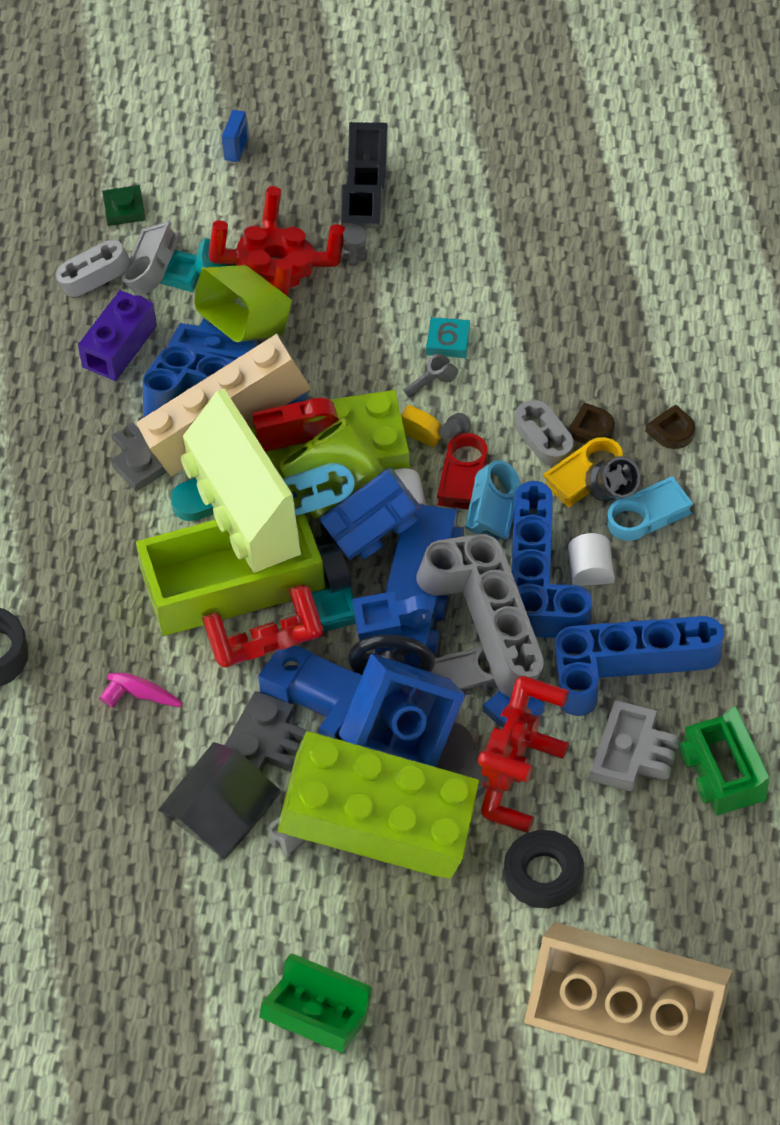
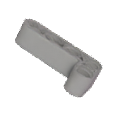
[416,534,544,698]

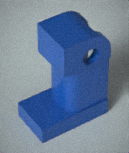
[258,646,362,741]

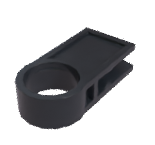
[308,517,352,594]

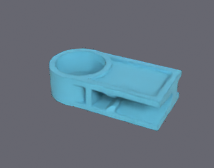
[465,460,520,541]
[608,476,693,541]

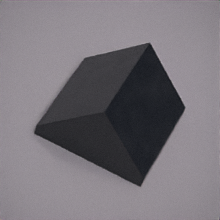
[158,742,281,860]

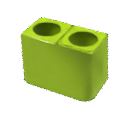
[194,265,292,342]
[279,417,383,519]

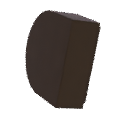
[568,402,615,444]
[645,404,695,449]

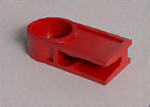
[252,397,339,452]
[437,433,488,510]

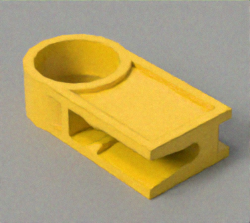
[543,437,623,508]

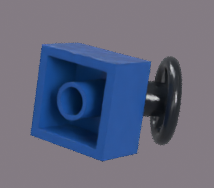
[339,634,465,767]

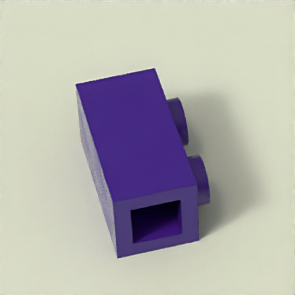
[78,290,157,381]

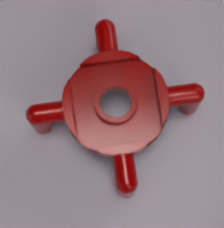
[209,186,345,296]
[202,584,323,668]
[478,676,569,833]

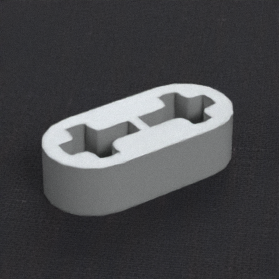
[56,240,130,297]
[515,400,573,466]

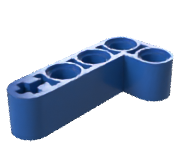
[142,345,308,416]
[511,481,592,638]
[555,616,724,716]

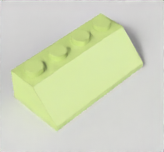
[181,389,301,573]

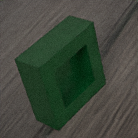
[102,185,146,226]

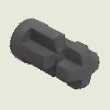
[343,225,367,266]

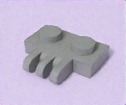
[590,700,681,792]

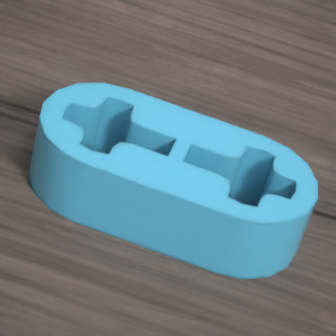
[283,462,354,515]

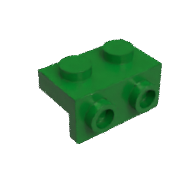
[259,953,372,1053]

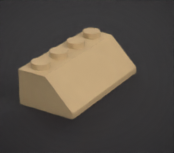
[136,334,311,477]
[524,922,733,1074]

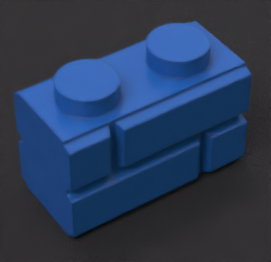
[320,467,421,560]

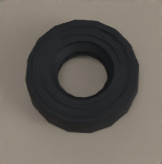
[503,830,584,909]

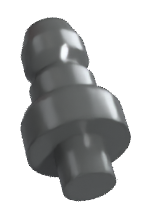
[439,413,471,439]

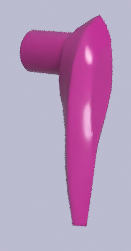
[99,672,183,708]

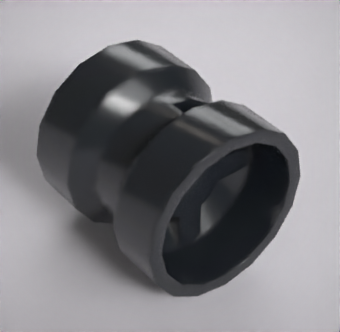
[585,456,641,501]

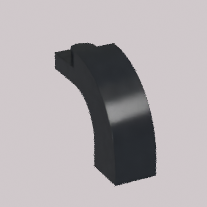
[341,122,388,228]

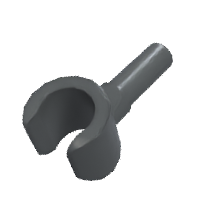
[403,354,458,397]

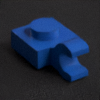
[352,591,432,641]

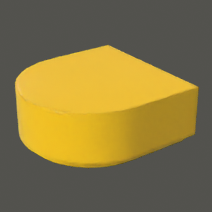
[401,405,441,447]

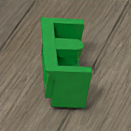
[680,705,769,816]

